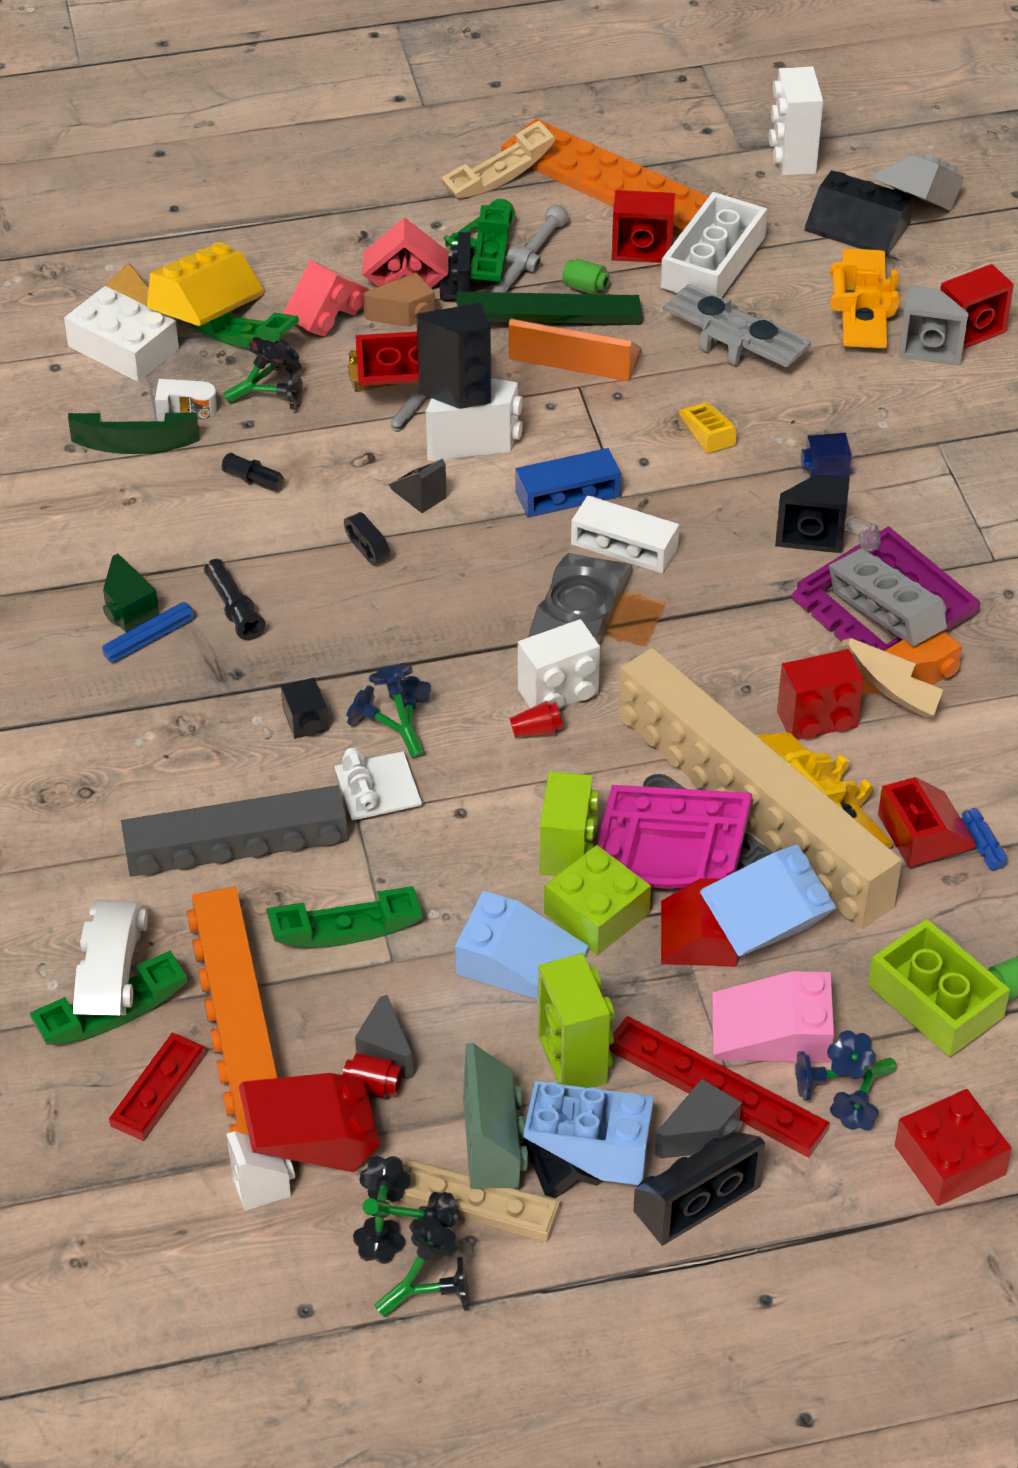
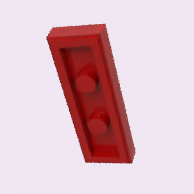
[109,1032,206,1141]

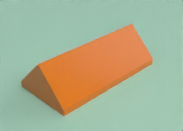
[509,319,641,381]

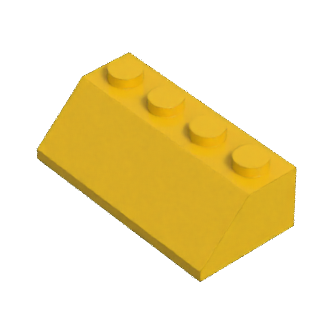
[146,242,264,326]

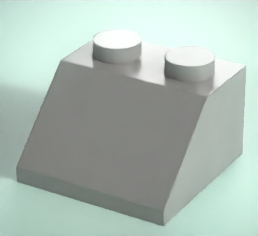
[898,286,968,366]

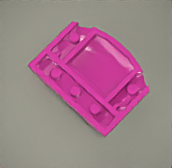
[596,785,752,889]

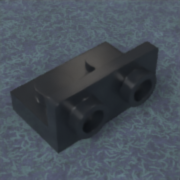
[440,232,471,300]

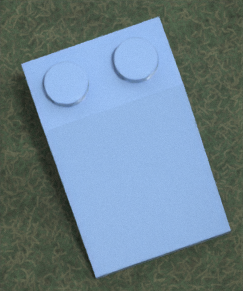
[700,844,837,957]
[455,891,589,999]

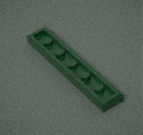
[456,292,642,324]

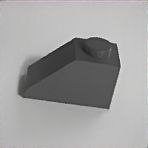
[655,1079,743,1159]

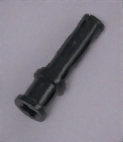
[204,559,265,640]

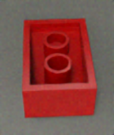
[239,1073,380,1172]

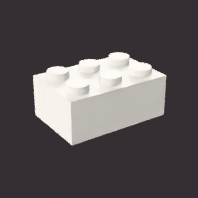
[769,67,823,176]
[64,286,179,382]

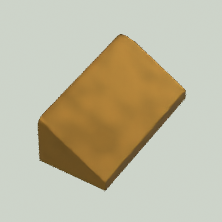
[104,264,149,306]

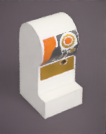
[155,379,217,421]

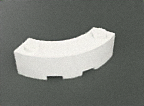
[73,900,148,1015]

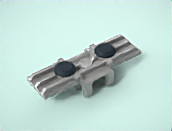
[663,284,811,367]

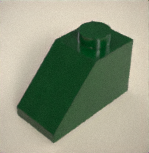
[103,553,159,632]

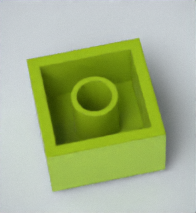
[539,771,599,876]
[544,845,651,956]

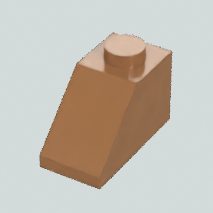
[363,273,435,327]

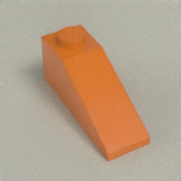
[862,630,962,694]

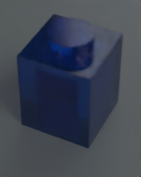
[801,433,852,478]

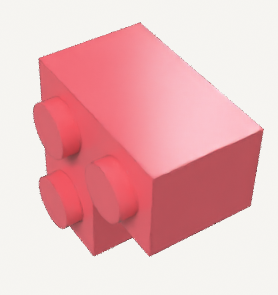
[362,217,449,288]
[283,260,369,337]

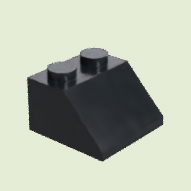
[775,474,850,553]

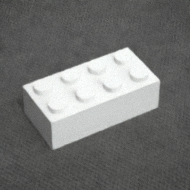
[661,192,768,298]

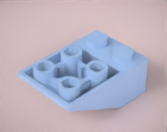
[523,1081,654,1185]

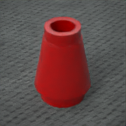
[509,700,563,738]

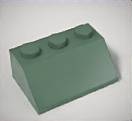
[463,1043,527,1189]

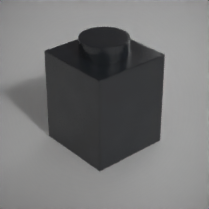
[281,677,328,739]

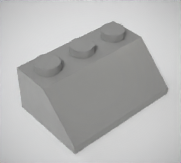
[872,153,965,211]

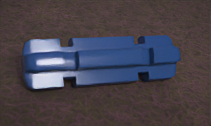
[961,808,1008,871]

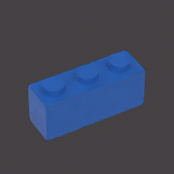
[515,448,621,518]

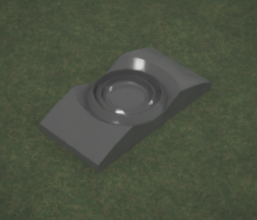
[528,553,632,645]

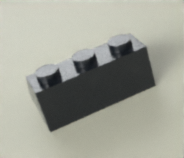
[805,170,913,257]
[416,303,491,409]
[633,1131,765,1246]

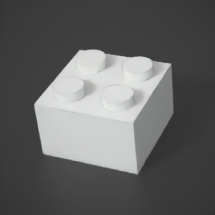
[518,619,600,709]

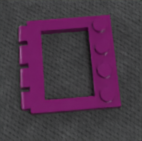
[791,526,980,651]

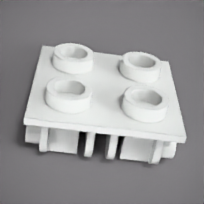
[334,748,422,821]

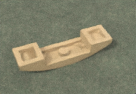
[441,121,555,198]

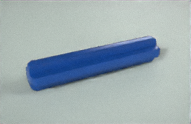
[102,602,194,663]

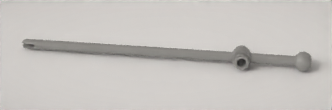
[391,205,568,431]

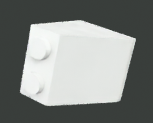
[426,378,523,461]

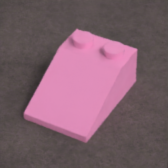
[712,971,834,1063]

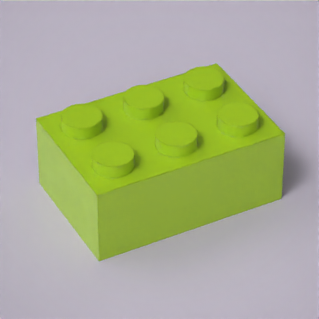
[868,918,1010,1057]
[538,953,615,1088]

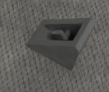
[355,995,413,1079]

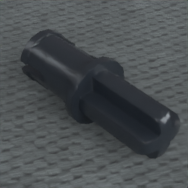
[222,452,284,491]

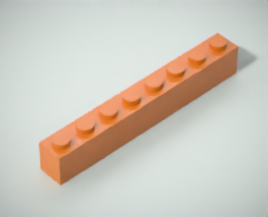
[187,886,277,1135]

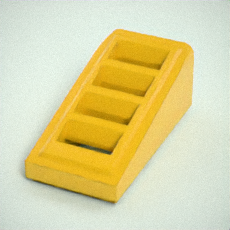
[679,402,737,454]

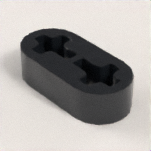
[344,512,390,565]

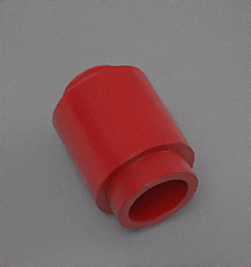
[343,1053,403,1099]

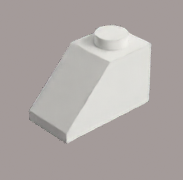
[226,1131,295,1211]

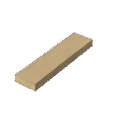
[399,1159,560,1242]

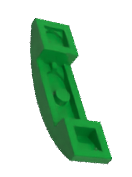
[470,205,511,282]
[189,311,300,348]
[267,886,423,947]
[30,950,188,1045]

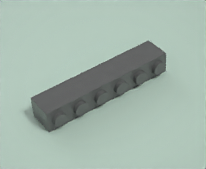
[121,785,348,877]

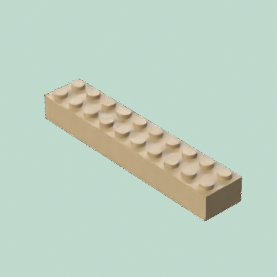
[618,648,902,929]

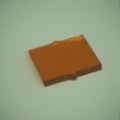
[604,591,665,647]

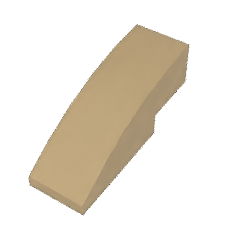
[840,638,943,717]

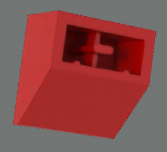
[878,777,976,867]

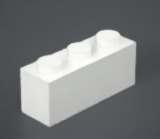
[571,496,680,574]

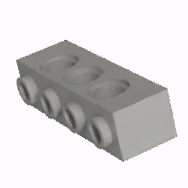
[829,548,947,647]

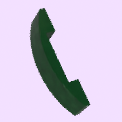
[68,413,200,454]

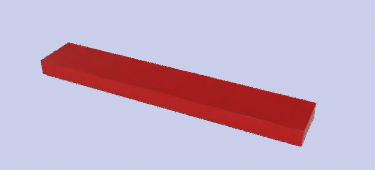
[609,1016,830,1158]

